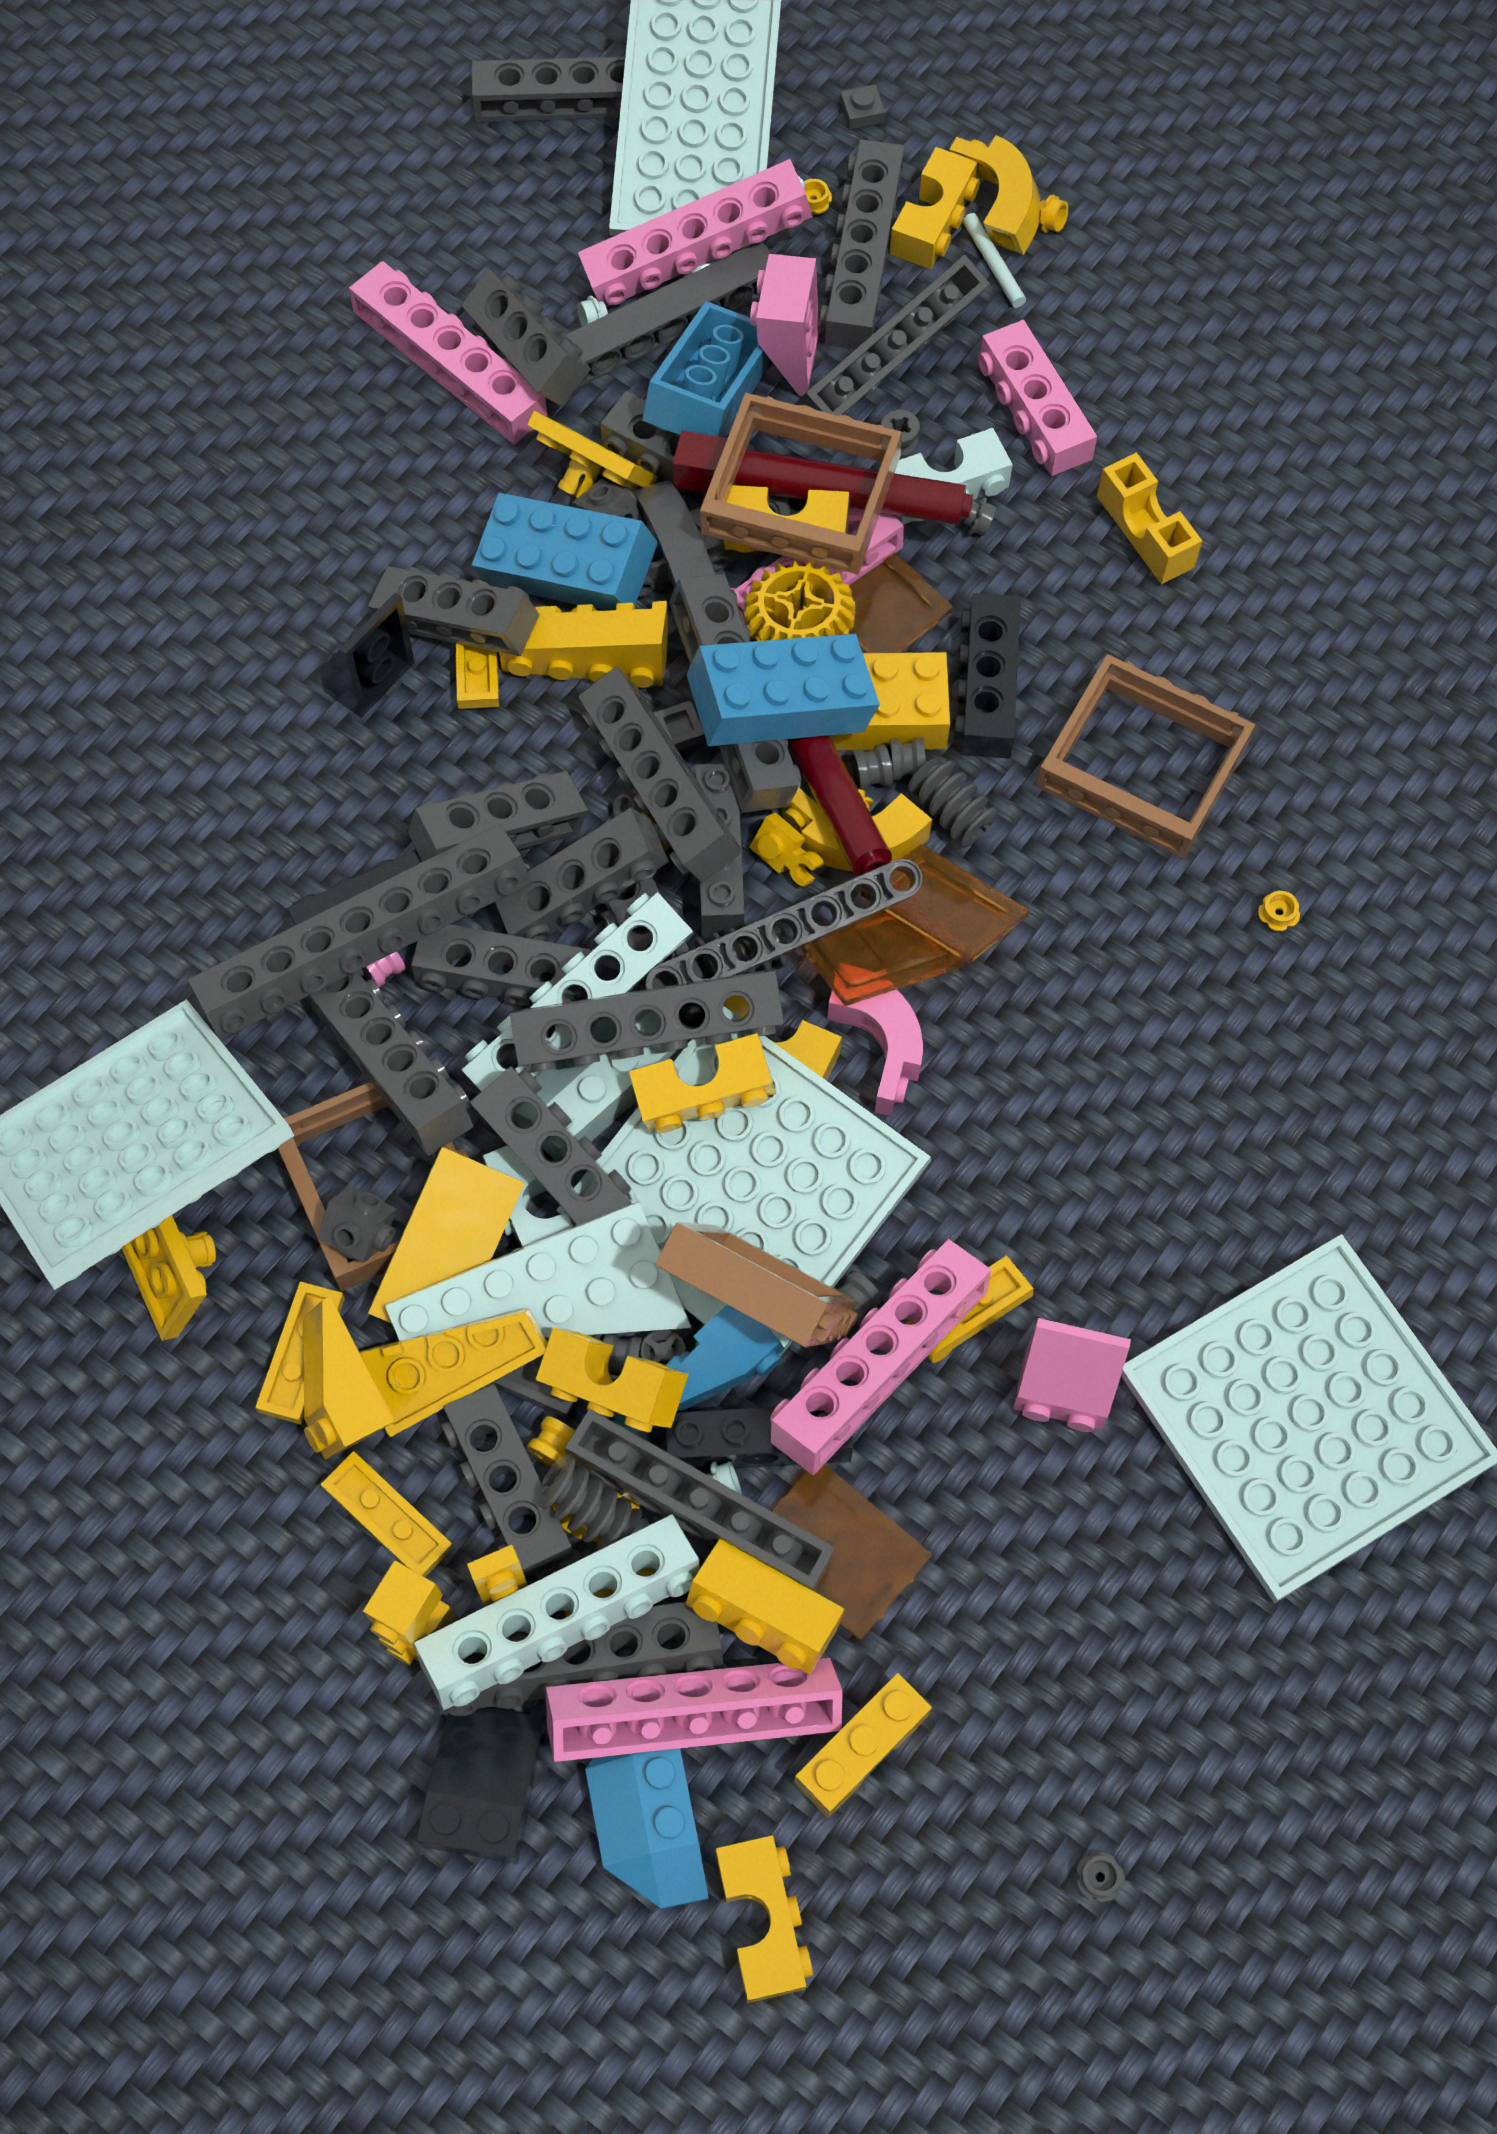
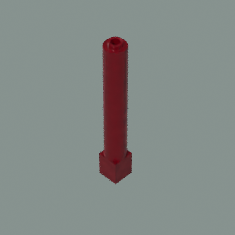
[673,430,973,525]
[750,638,892,877]

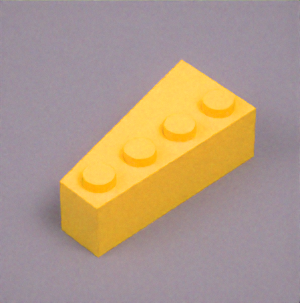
[499,601,668,688]

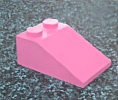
[750,254,819,397]
[1013,1318,1131,1432]

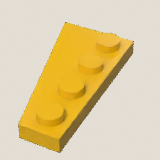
[359,1308,548,1437]

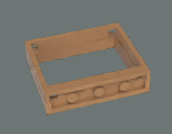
[700,392,902,575]
[1036,654,1256,859]
[278,1082,469,1292]
[655,1222,859,1347]

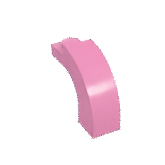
[827,964,923,1116]

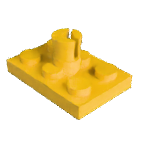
[527,411,658,498]
[122,1215,216,1341]

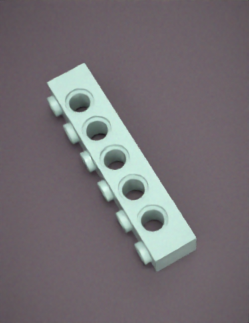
[462,892,693,1092]
[414,1514,700,1711]

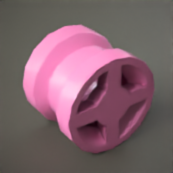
[362,952,406,988]

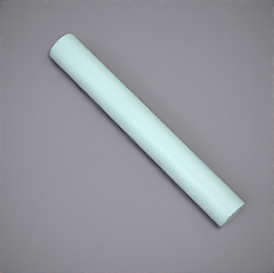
[963,213,1026,308]

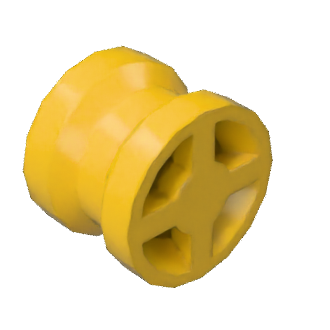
[526,1416,575,1468]

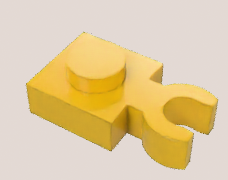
[749,812,824,887]

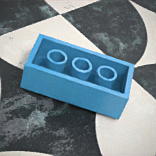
[642,301,770,437]
[471,492,658,611]
[686,634,880,746]

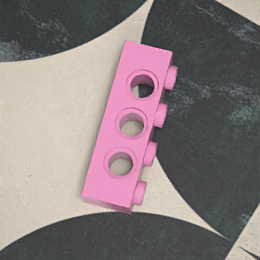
[977,320,1097,476]

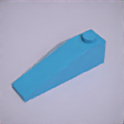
[612,1305,784,1433]

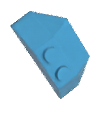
[585,1748,709,1909]

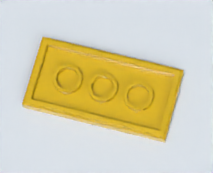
[368,1146,525,1323]

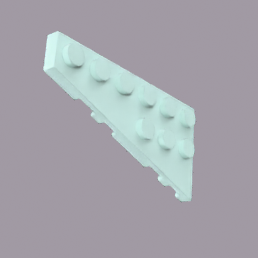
[385,1200,691,1341]

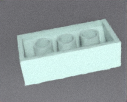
[513,1009,688,1162]

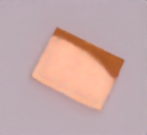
[849,552,953,653]
[861,844,1030,964]
[801,897,965,1007]
[773,1464,932,1641]

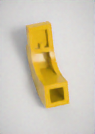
[949,135,1041,255]
[782,788,932,871]

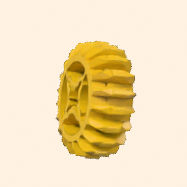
[744,558,855,641]

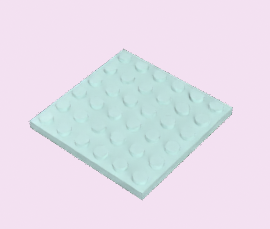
[0,999,295,1290]
[556,1006,931,1357]
[1121,1234,1497,1604]

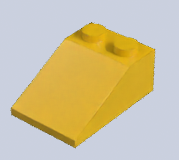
[303,1297,394,1460]

